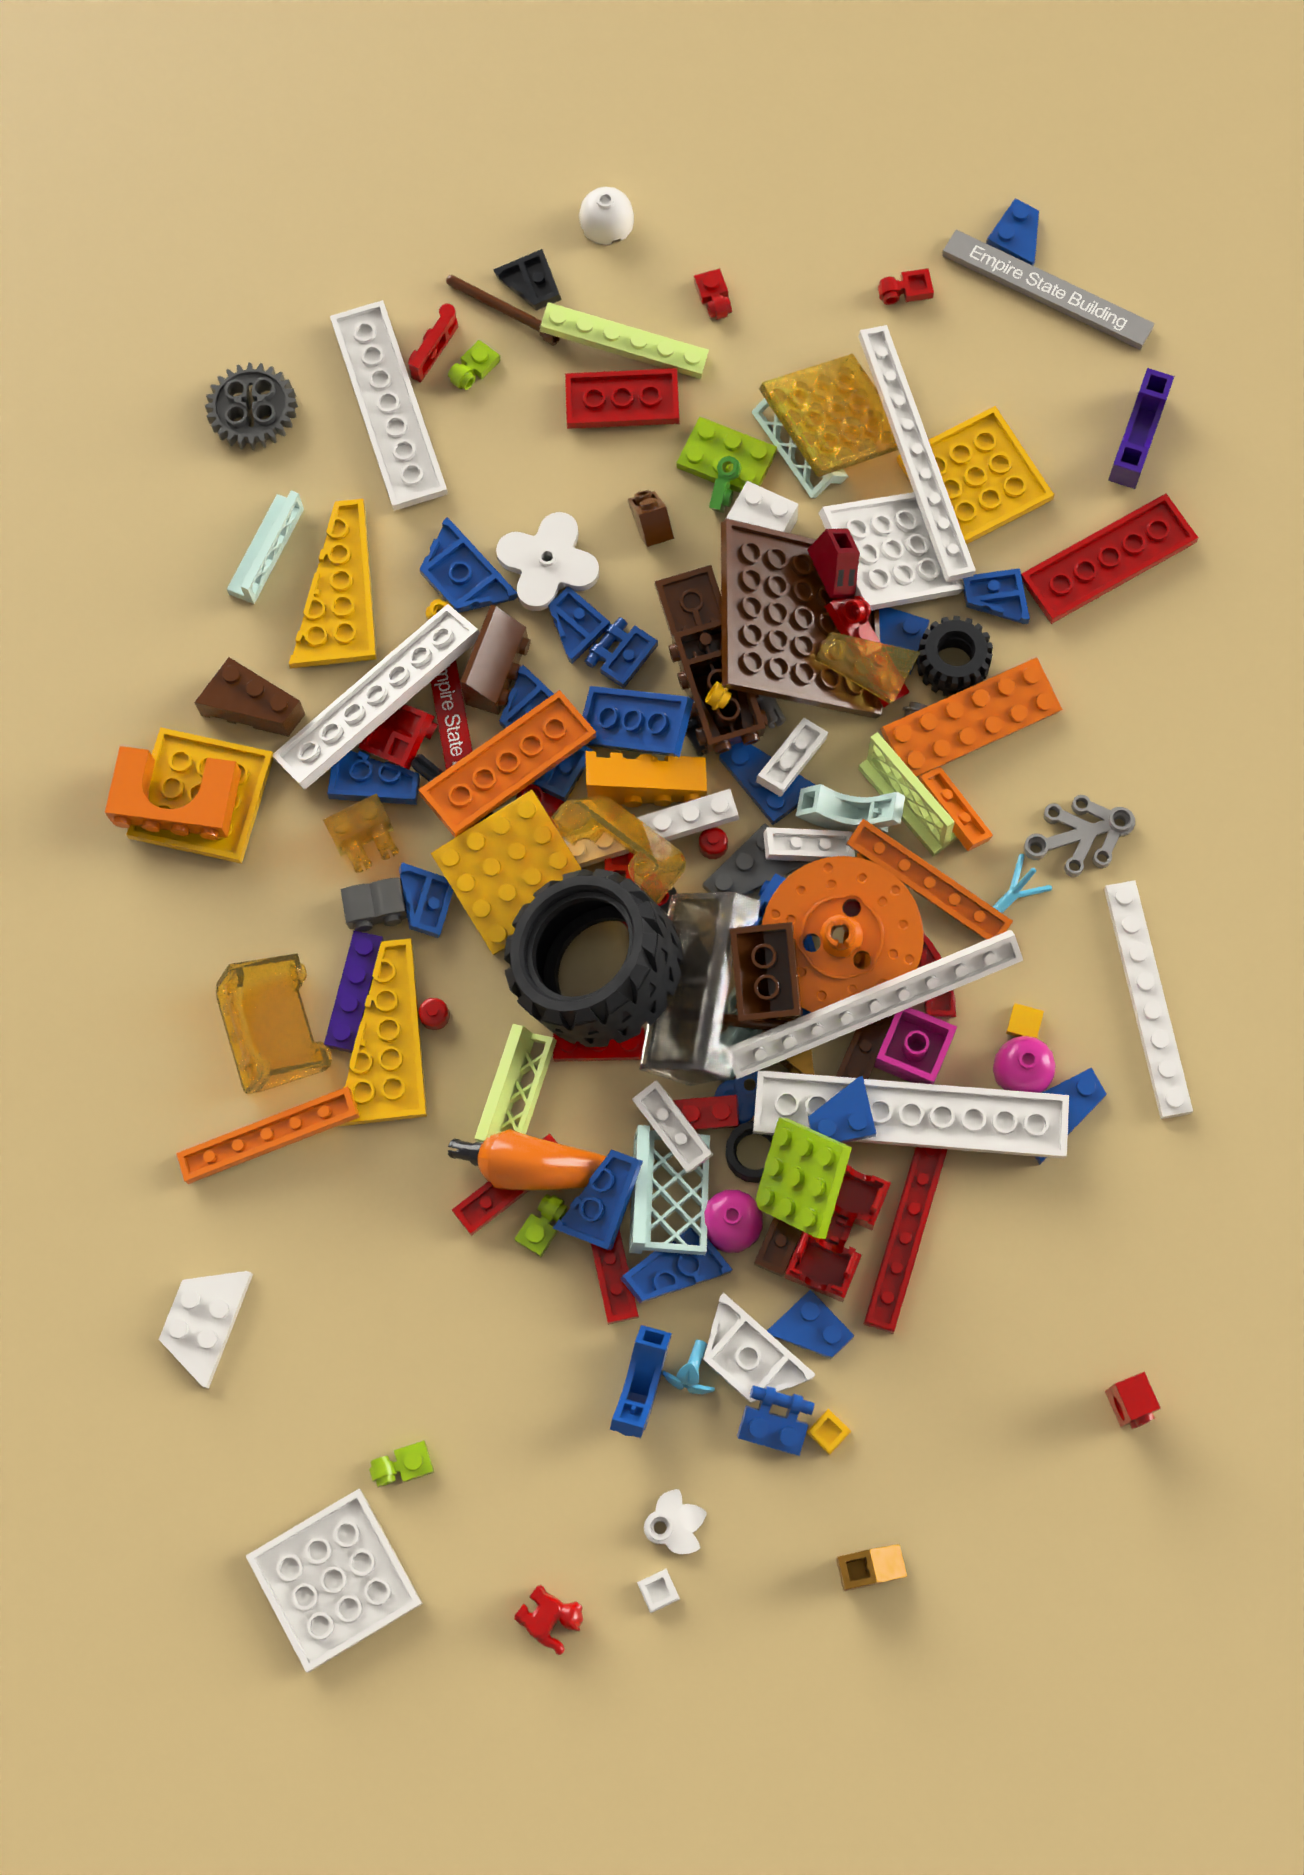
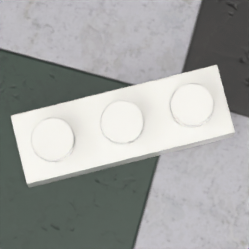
[756,718,829,797]
[763,827,855,862]
[632,1080,713,1174]

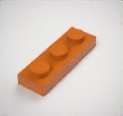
[918,767,993,851]

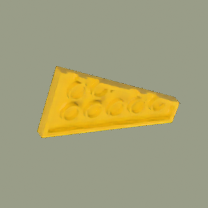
[289,498,377,669]
[336,938,427,1127]

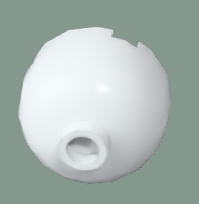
[579,187,634,245]

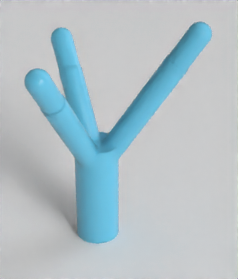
[992,853,1052,913]

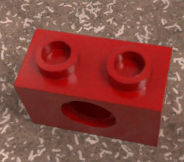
[1105,1371,1161,1429]

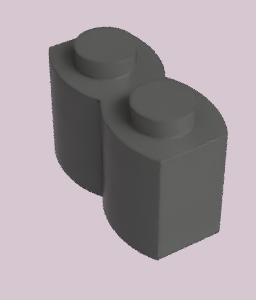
[340,878,407,932]

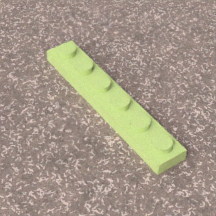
[540,302,709,379]

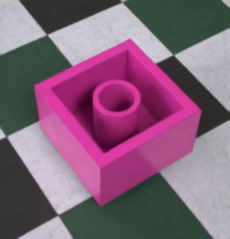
[874,1007,957,1084]

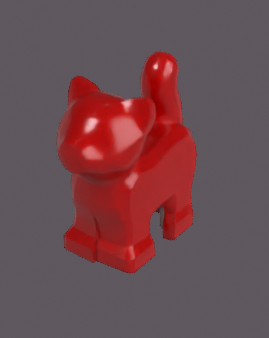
[514,1585,583,1655]

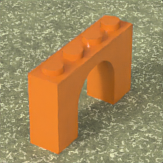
[105,746,241,840]

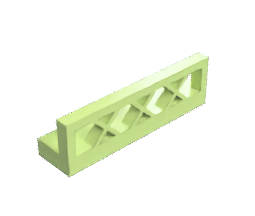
[474,1024,557,1142]

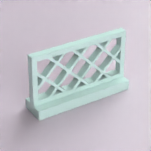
[629,1125,710,1255]

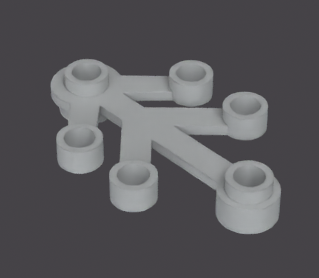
[1024,795,1135,877]

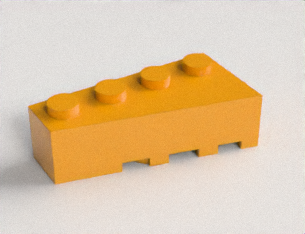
[585,751,707,809]

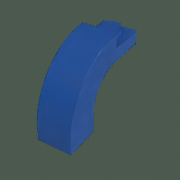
[610,1325,672,1438]

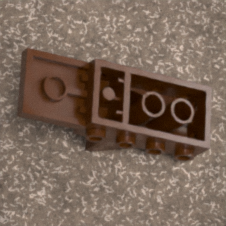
[654,565,768,754]

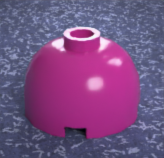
[993,1036,1056,1093]
[704,1190,763,1253]

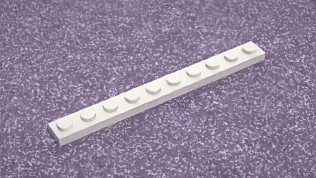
[858,325,976,582]
[725,930,1023,1079]

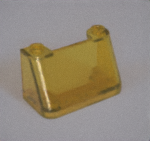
[551,795,686,904]
[216,953,332,1094]

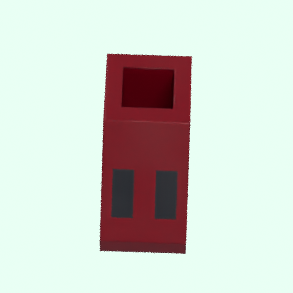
[807,528,860,598]

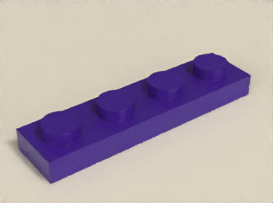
[324,931,384,1053]

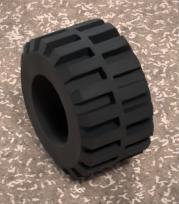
[916,616,993,697]

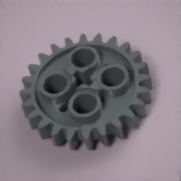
[205,362,298,450]

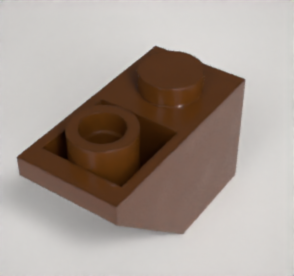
[628,490,674,547]

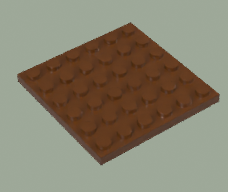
[721,518,882,719]

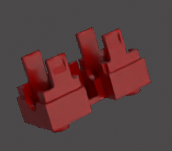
[785,1165,891,1303]

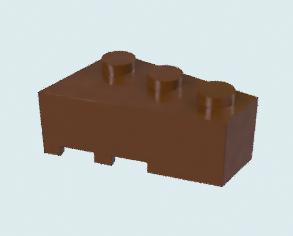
[194,657,305,737]

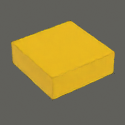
[1006,1003,1044,1038]
[806,1409,851,1455]

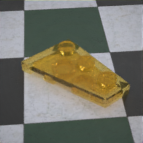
[815,632,920,704]

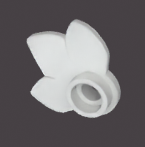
[644,1489,707,1554]

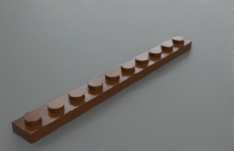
[754,1014,895,1277]

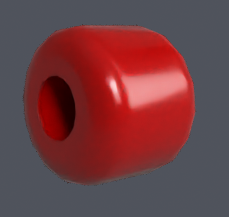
[699,827,728,859]
[419,998,450,1030]

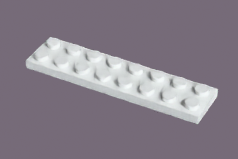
[330,300,448,511]
[273,604,480,790]

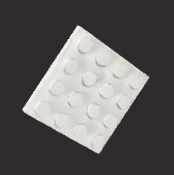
[819,492,964,610]
[246,1489,423,1673]

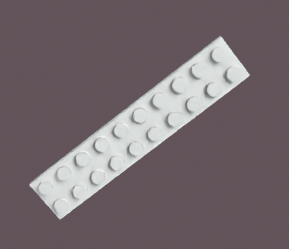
[753,1070,1069,1159]

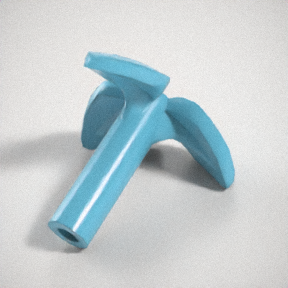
[662,1340,715,1395]

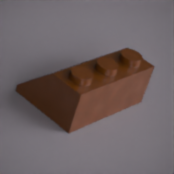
[460,605,531,715]
[730,922,802,1021]

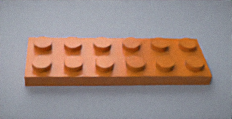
[880,657,1063,777]
[418,690,596,837]

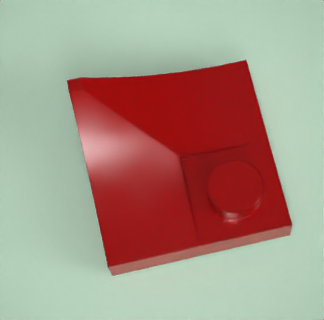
[358,704,433,770]

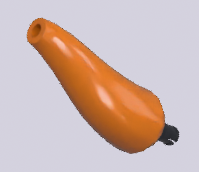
[448,1129,606,1191]

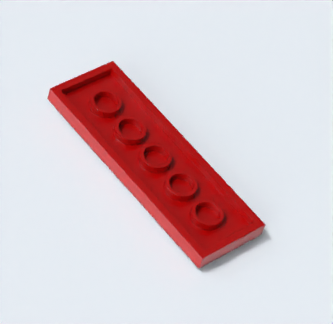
[1021,493,1199,624]

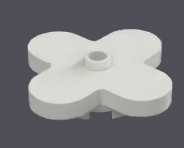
[496,512,599,611]

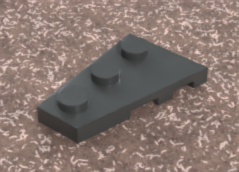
[703,823,808,907]

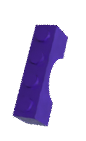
[1108,368,1175,489]

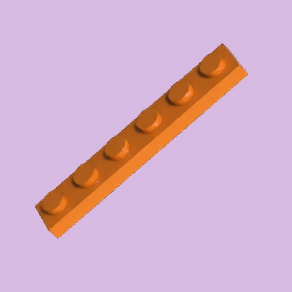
[846,819,1013,940]
[176,1086,360,1184]

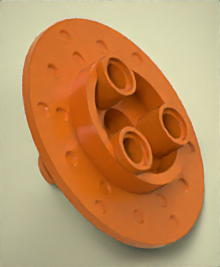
[762,856,924,1012]

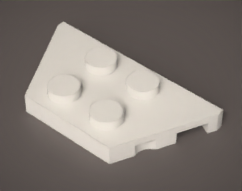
[159,1271,253,1389]
[703,1292,815,1403]

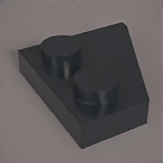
[493,249,562,310]

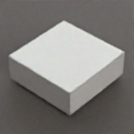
[637,1569,680,1613]

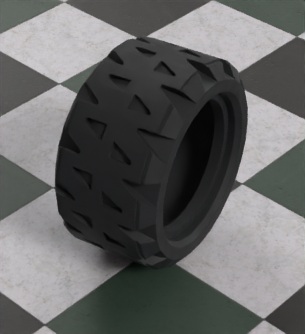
[504,869,683,1047]

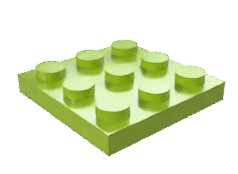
[755,1117,852,1239]

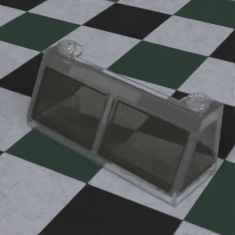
[639,892,761,1086]

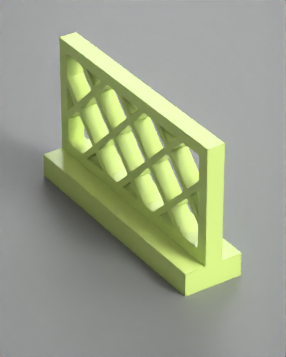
[858,732,957,857]

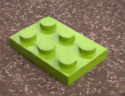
[676,416,777,493]

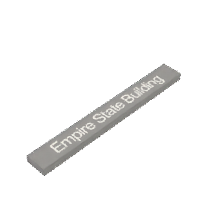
[942,230,1155,350]

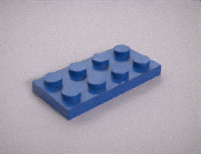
[582,686,694,757]

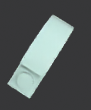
[796,784,905,833]

